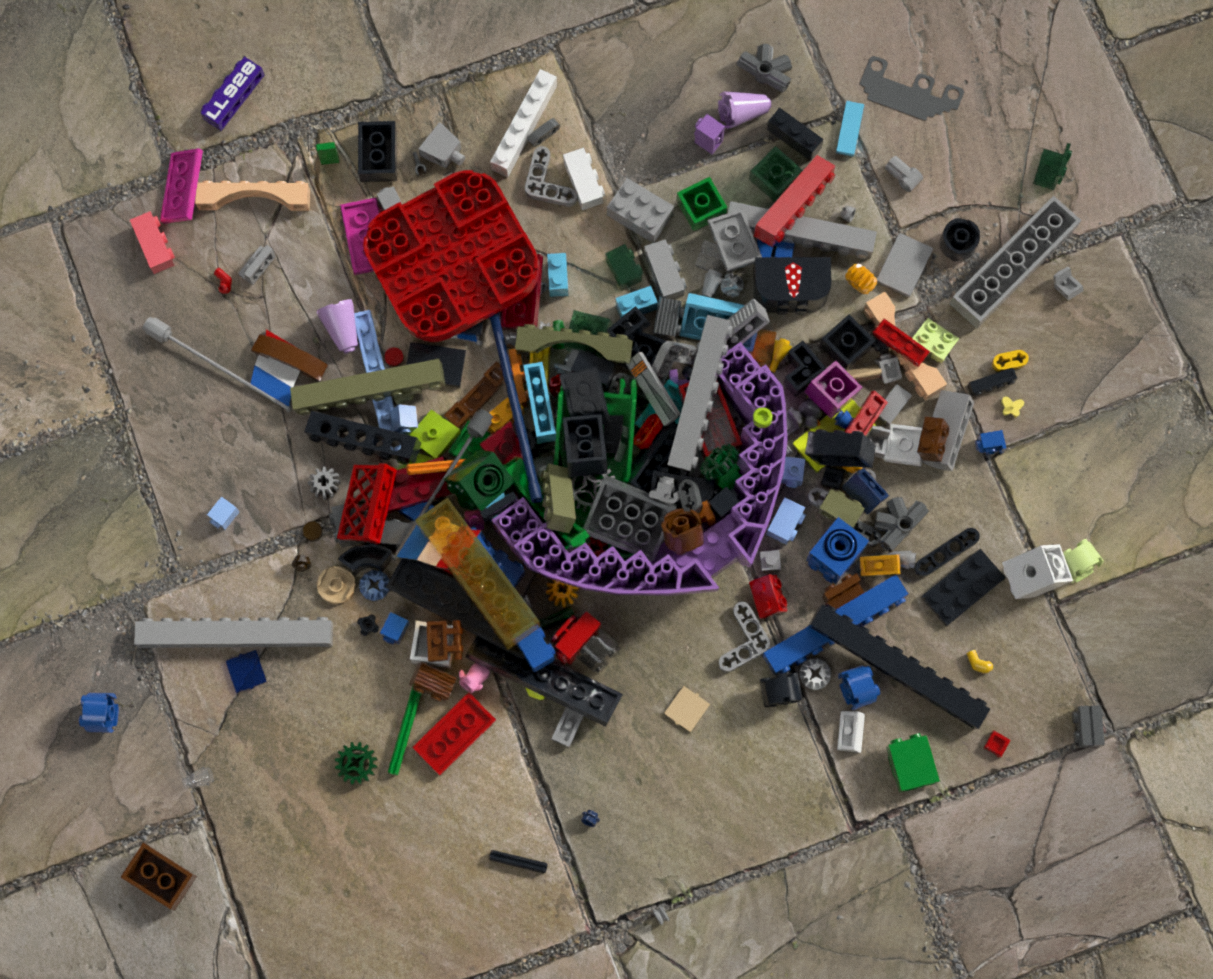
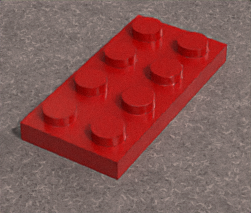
[412,692,497,776]

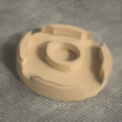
[317,566,356,605]

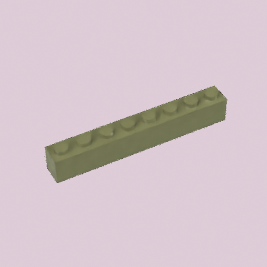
[290,359,445,415]

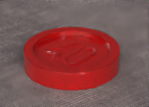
[384,347,404,366]

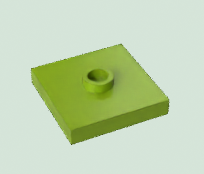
[410,409,461,459]

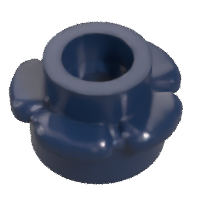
[581,810,600,827]

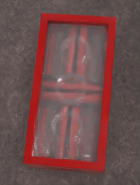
[677,380,742,460]

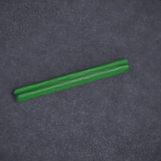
[388,687,421,776]

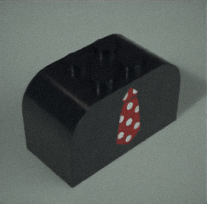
[753,257,832,315]

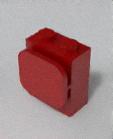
[551,611,601,665]

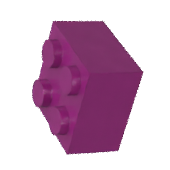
[804,361,863,418]

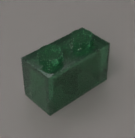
[605,244,643,291]

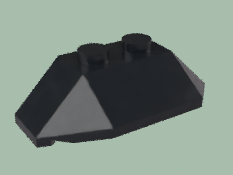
[629,421,678,493]

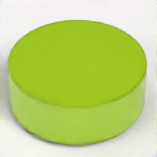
[753,408,773,428]

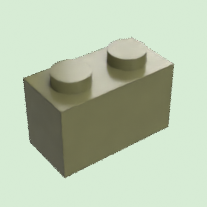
[818,489,865,528]

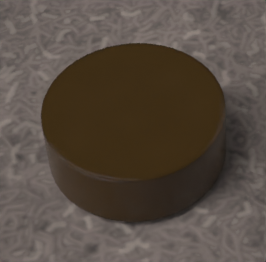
[303,521,323,541]

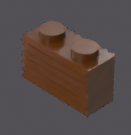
[409,662,457,702]

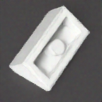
[837,711,865,753]

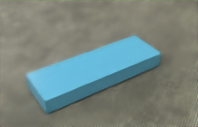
[836,101,864,157]

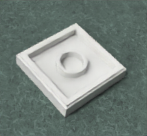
[883,424,922,466]

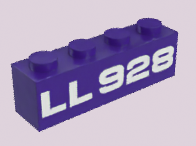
[200,56,265,131]

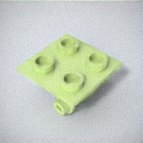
[913,318,959,363]

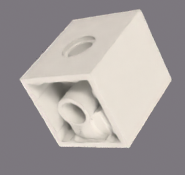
[1002,545,1073,599]

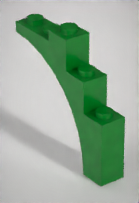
[503,457,589,549]

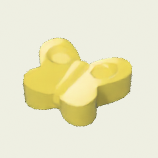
[1001,397,1024,418]

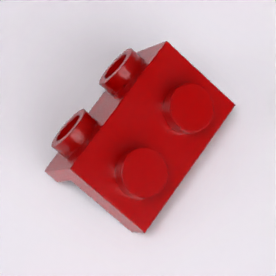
[749,574,787,619]

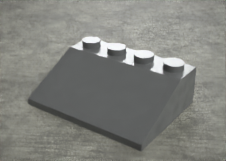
[583,475,677,562]

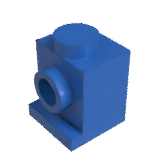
[975,430,1006,455]

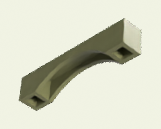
[515,324,633,364]

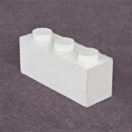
[563,148,605,210]

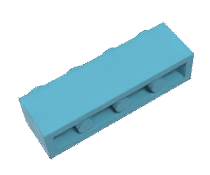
[523,362,556,444]

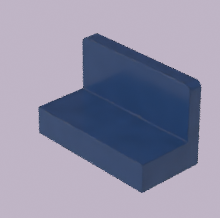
[842,468,889,515]

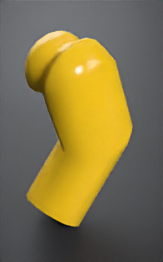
[966,650,993,674]

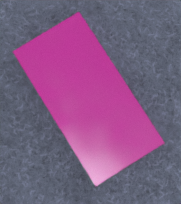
[160,148,203,224]
[340,198,380,275]

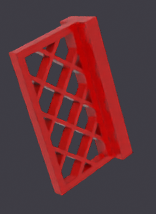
[337,463,397,544]

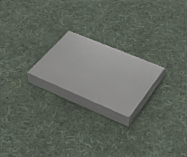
[708,209,762,272]
[877,233,933,298]

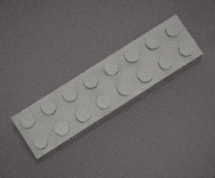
[950,196,1081,329]

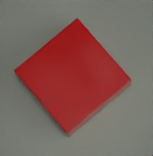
[983,730,1011,758]

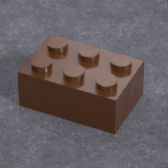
[121,843,197,911]

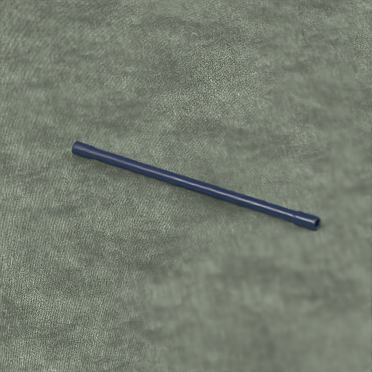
[489,312,543,503]

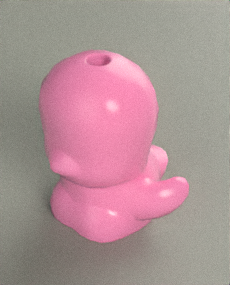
[459,663,490,694]

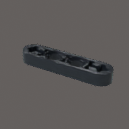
[914,528,980,577]

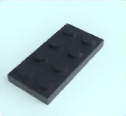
[921,548,1006,627]

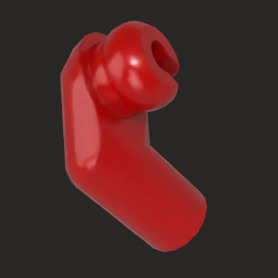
[214,267,232,294]

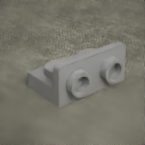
[238,245,276,285]

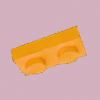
[860,554,900,576]

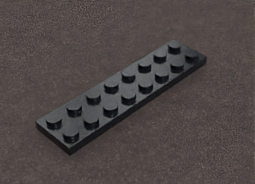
[386,558,542,660]
[465,636,623,727]

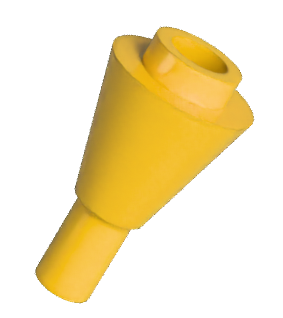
[769,338,792,373]

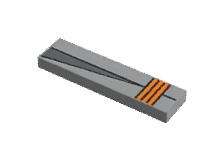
[626,352,681,426]

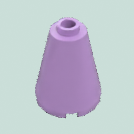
[718,91,771,129]
[317,299,358,354]

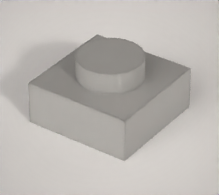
[759,550,781,572]

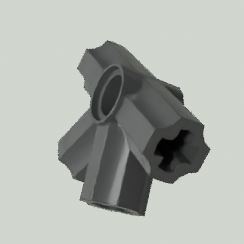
[737,44,792,93]
[874,497,929,553]

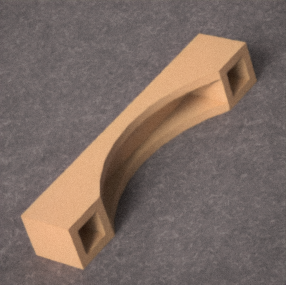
[195,181,310,211]
[864,292,947,401]

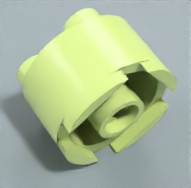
[1063,539,1104,584]

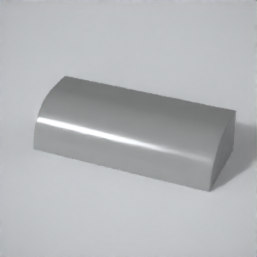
[922,390,974,471]

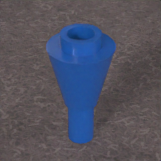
[834,409,853,429]

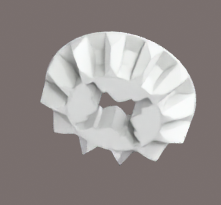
[800,658,831,690]

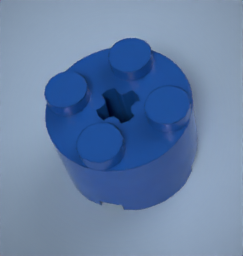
[838,665,880,710]
[79,693,119,733]

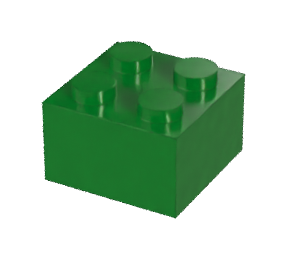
[676,176,728,231]

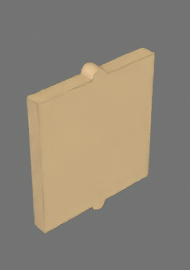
[664,686,710,732]

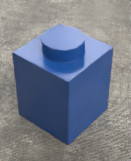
[380,612,410,645]

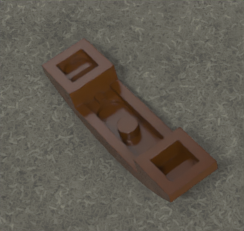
[251,334,328,382]
[444,361,505,428]

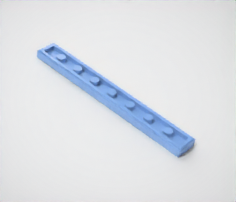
[354,310,401,451]

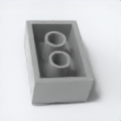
[607,178,674,243]

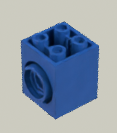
[806,517,869,584]

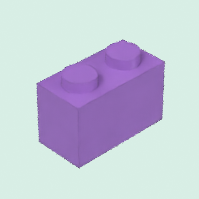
[694,114,725,154]

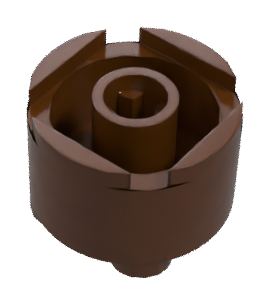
[661,509,704,555]

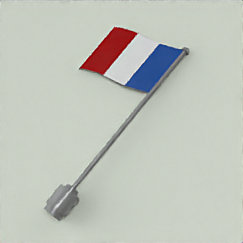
[143,317,300,412]

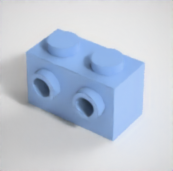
[781,457,805,488]

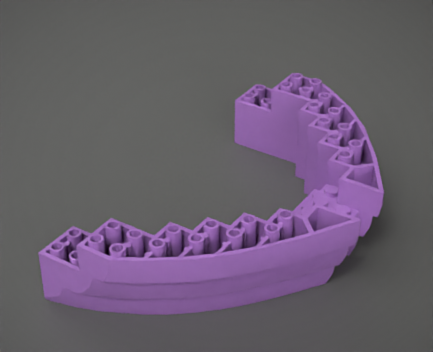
[492,342,787,596]

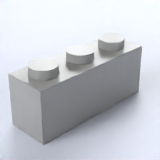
[644,239,687,299]

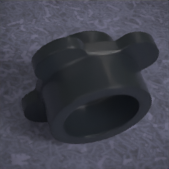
[357,614,379,636]

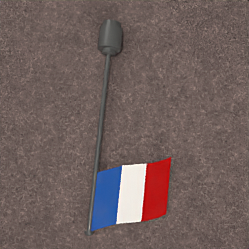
[391,409,493,570]

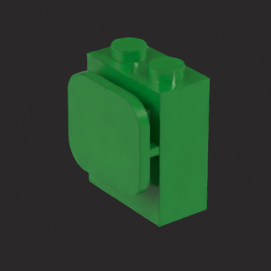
[886,733,940,793]

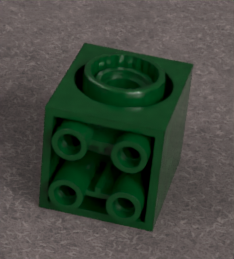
[444,449,515,512]

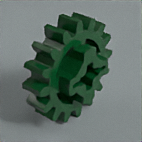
[700,444,739,480]
[335,742,378,785]

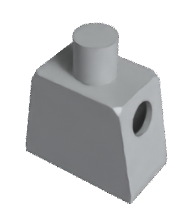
[418,122,465,168]

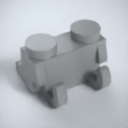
[649,476,680,503]

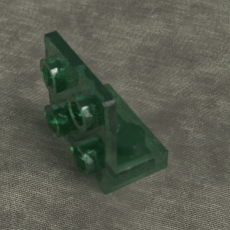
[1033,143,1072,190]

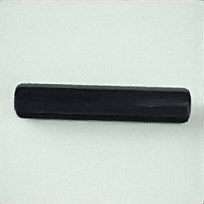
[489,850,548,874]

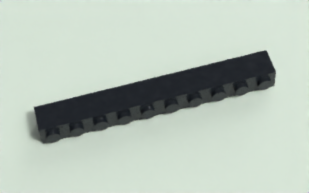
[808,604,990,730]

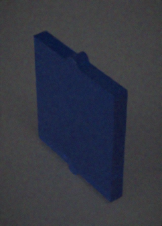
[225,650,267,693]

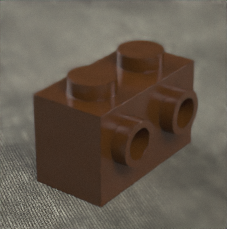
[917,416,949,462]

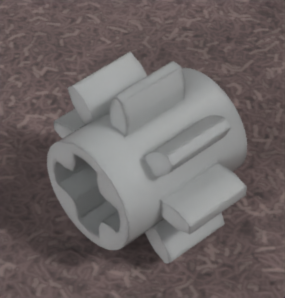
[721,273,744,297]

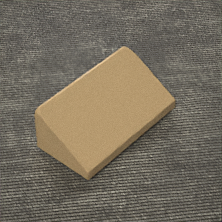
[847,365,882,382]

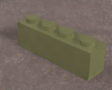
[540,463,576,533]

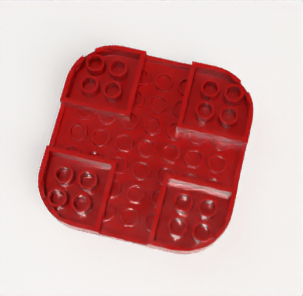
[363,170,540,342]

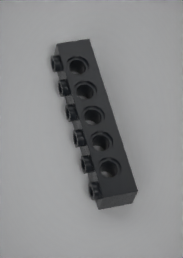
[304,411,422,465]

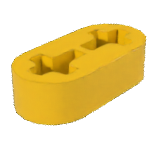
[992,350,1029,372]

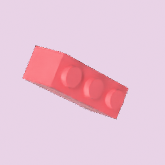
[130,211,175,274]

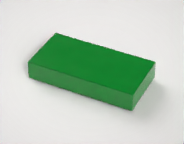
[316,142,340,165]

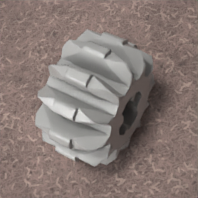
[308,466,341,500]

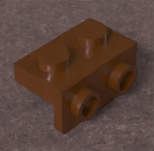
[822,573,864,609]

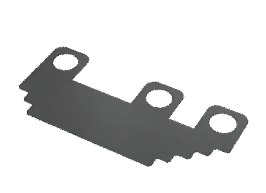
[860,56,964,120]

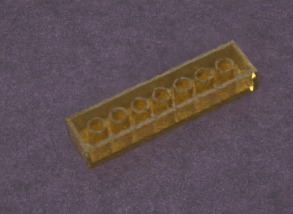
[415,498,540,650]

